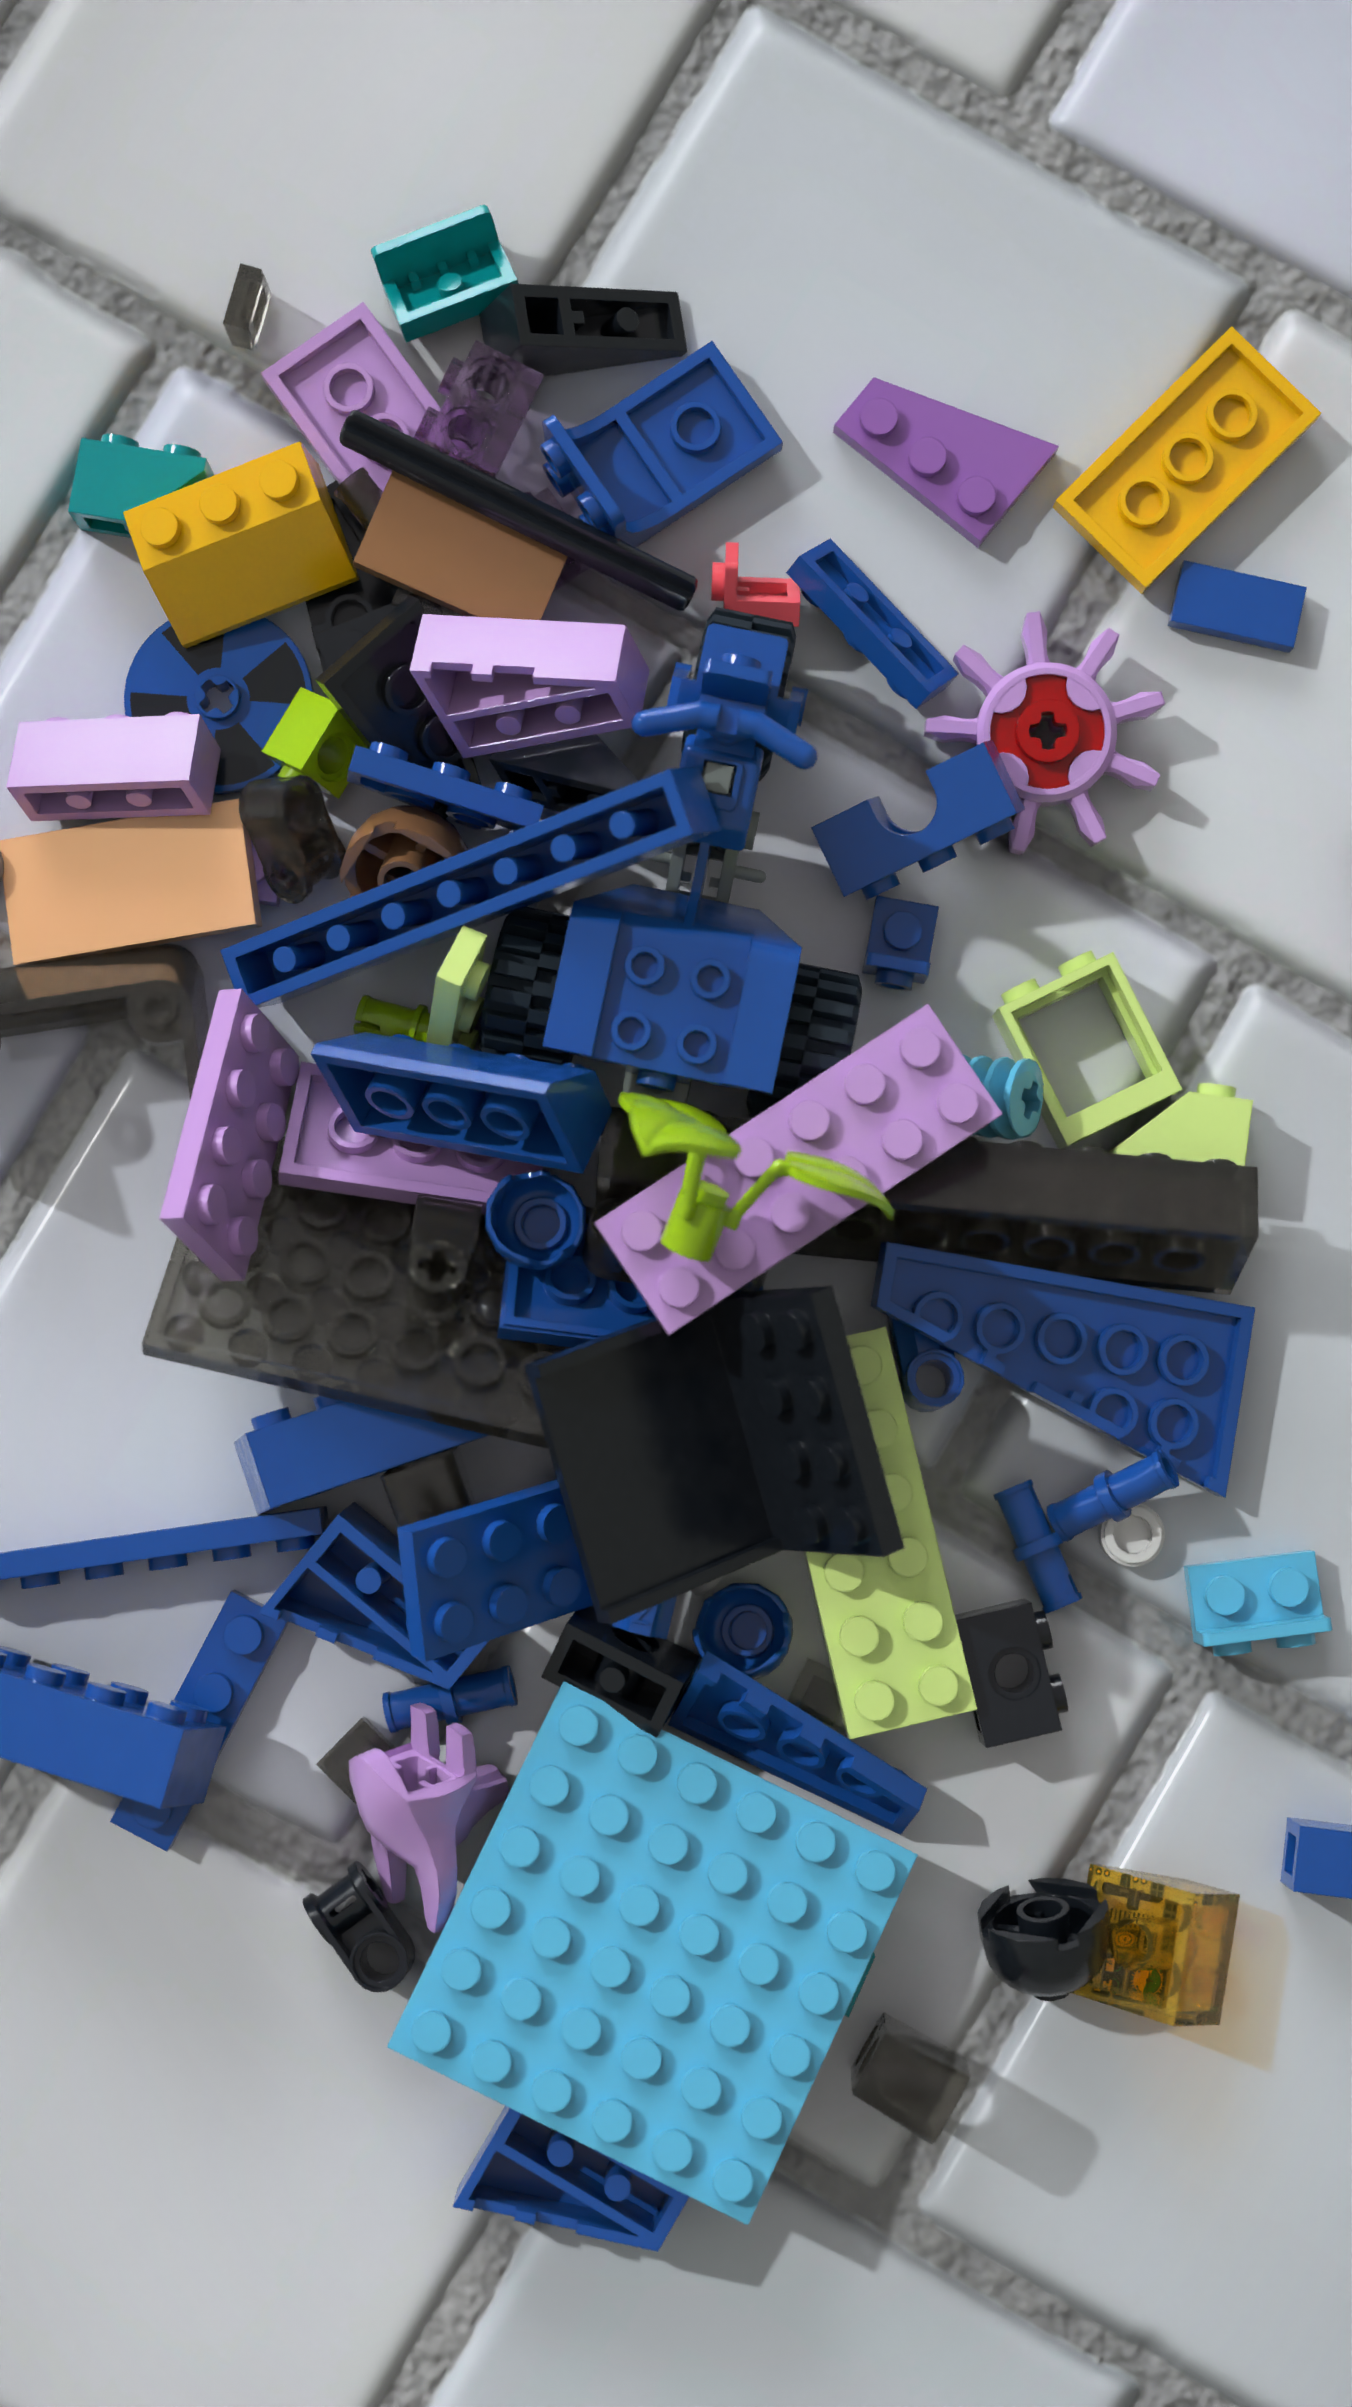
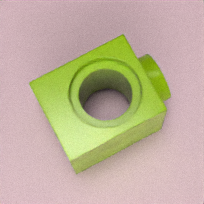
[261,687,368,799]

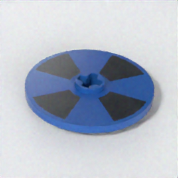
[124,618,314,794]

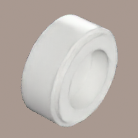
[1098,1504,1165,1567]

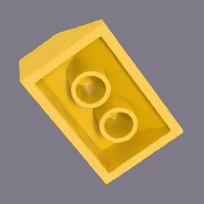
[123,441,360,649]

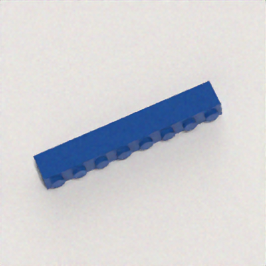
[220,767,721,1008]

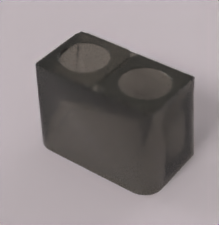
[380,1446,476,1527]
[851,2012,970,2145]

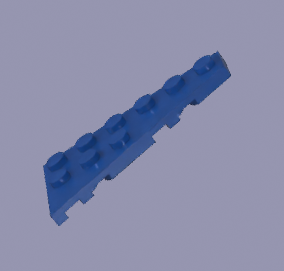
[871,1242,1255,1498]

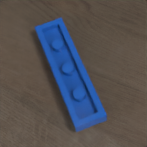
[110,1589,289,1852]

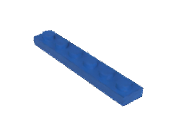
[0,1506,329,1589]

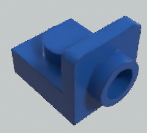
[862,895,939,991]

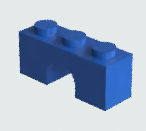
[811,740,1025,901]

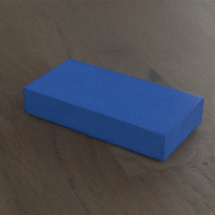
[1167,560,1307,653]

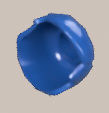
[486,1170,586,1270]
[692,1583,793,1680]

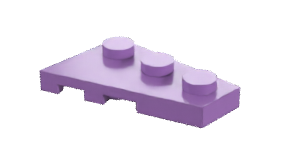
[833,377,1059,548]

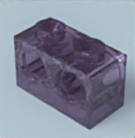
[414,340,544,478]

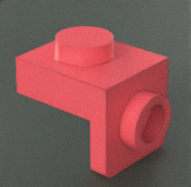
[711,542,800,627]

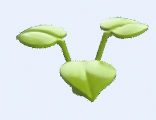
[618,1092,895,1262]

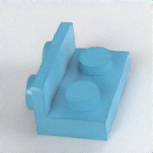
[1183,1550,1332,1656]

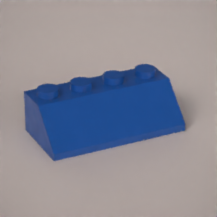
[310,1032,613,1174]

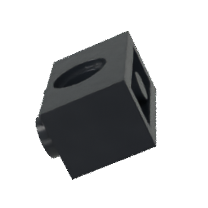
[955,1599,1068,1748]
[541,1606,700,1738]

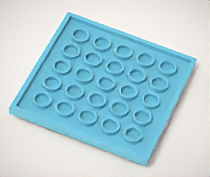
[387,1681,918,2225]

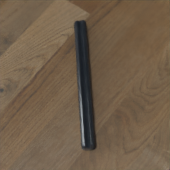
[339,410,698,611]

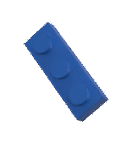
[786,538,959,709]

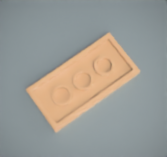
[0,798,262,968]

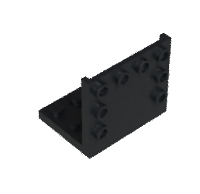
[525,1286,904,1624]

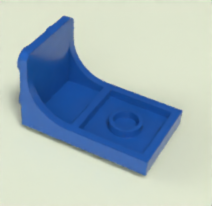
[540,341,783,547]

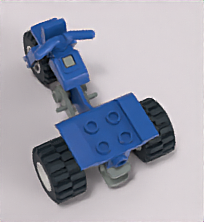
[479,607,862,1118]

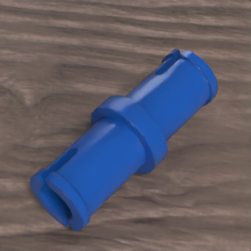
[1046,1449,1179,1542]
[993,1479,1083,1614]
[382,1665,518,1733]

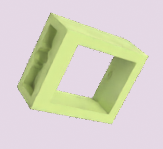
[992,950,1182,1151]

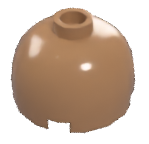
[339,805,469,898]

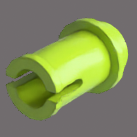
[353,995,430,1042]

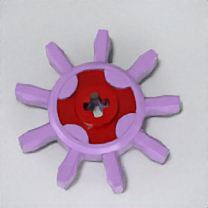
[924,611,1165,855]

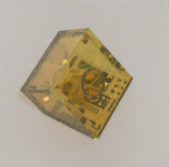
[1071,1864,1240,2027]

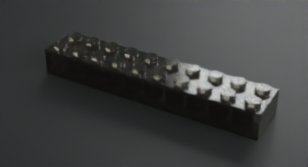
[594,1106,1259,1295]

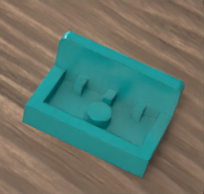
[371,205,519,343]

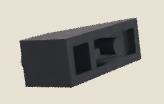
[479,284,687,376]
[489,734,639,812]

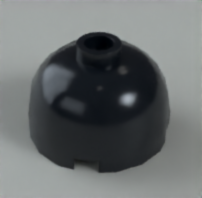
[977,1878,1111,2001]

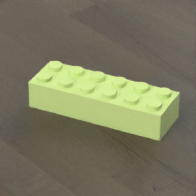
[803,1327,977,1739]

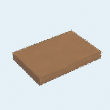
[353,470,568,620]

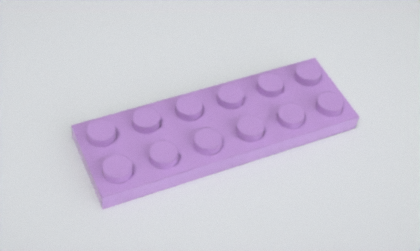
[594,1004,1003,1336]

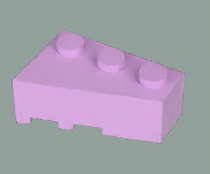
[410,614,649,758]

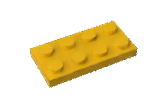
[1053,326,1321,594]

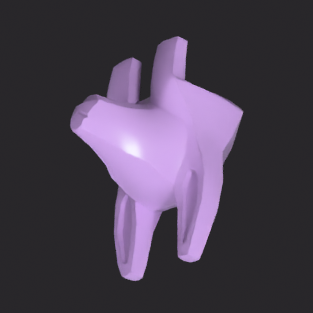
[349,1703,509,1933]

